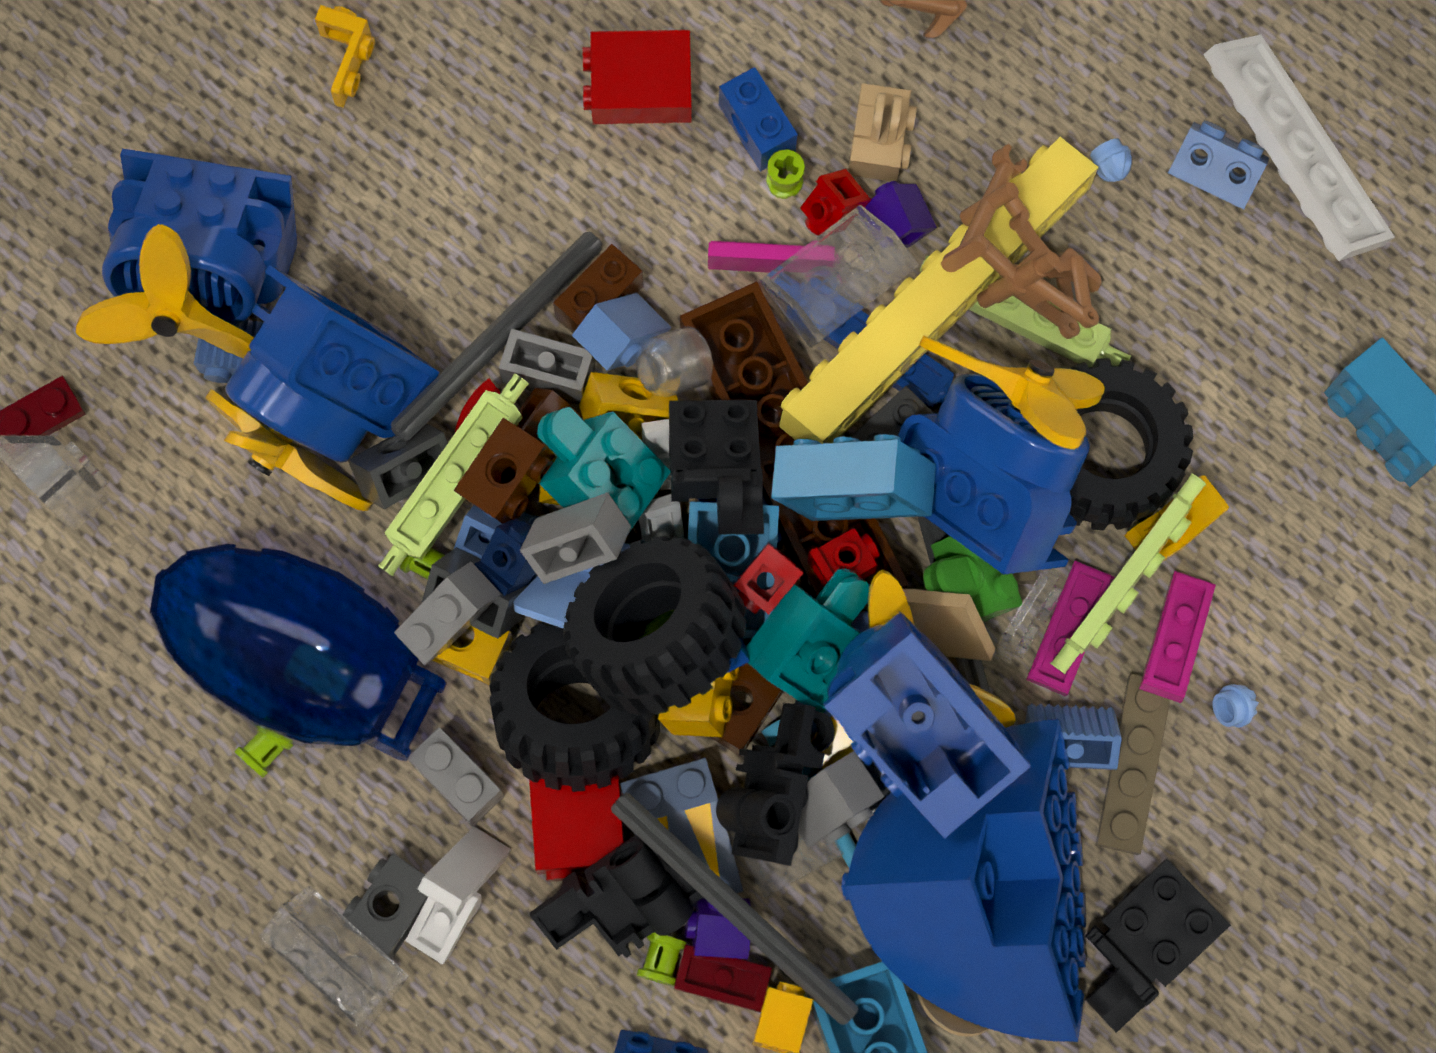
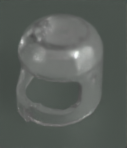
[635,326,713,397]

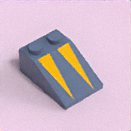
[620,758,743,907]

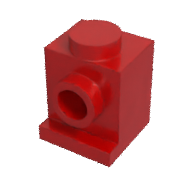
[800,169,871,239]
[807,528,880,588]
[734,542,803,615]

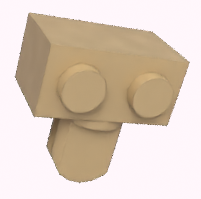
[848,83,917,181]

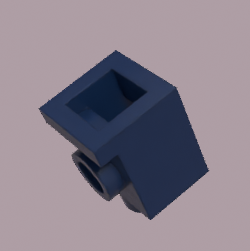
[474,518,535,596]

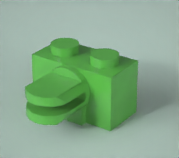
[923,536,1023,622]

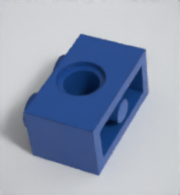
[718,67,798,172]

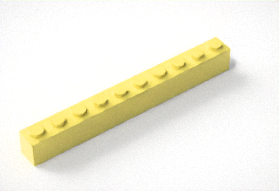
[779,137,1099,444]

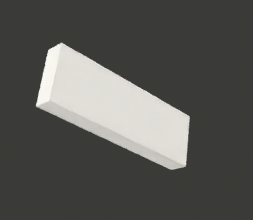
[417,826,511,913]

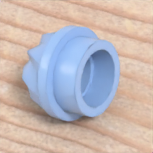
[1090,138,1132,182]
[1212,684,1259,728]

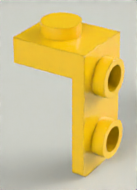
[315,5,375,108]
[1124,475,1229,561]

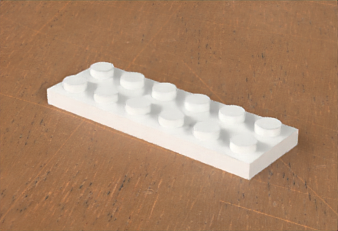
[1204,35,1395,261]

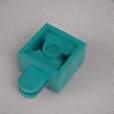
[538,407,671,534]
[746,568,870,713]

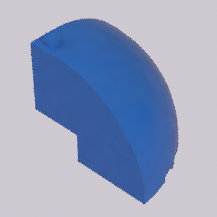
[842,719,1086,1042]

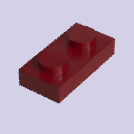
[0,375,86,457]
[674,945,772,1013]

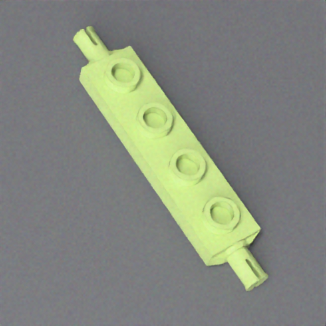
[919,255,1132,367]
[378,373,529,576]
[1050,473,1206,674]

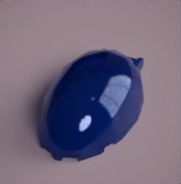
[150,543,447,761]

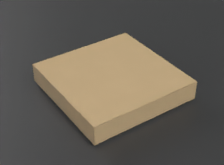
[902,588,995,661]

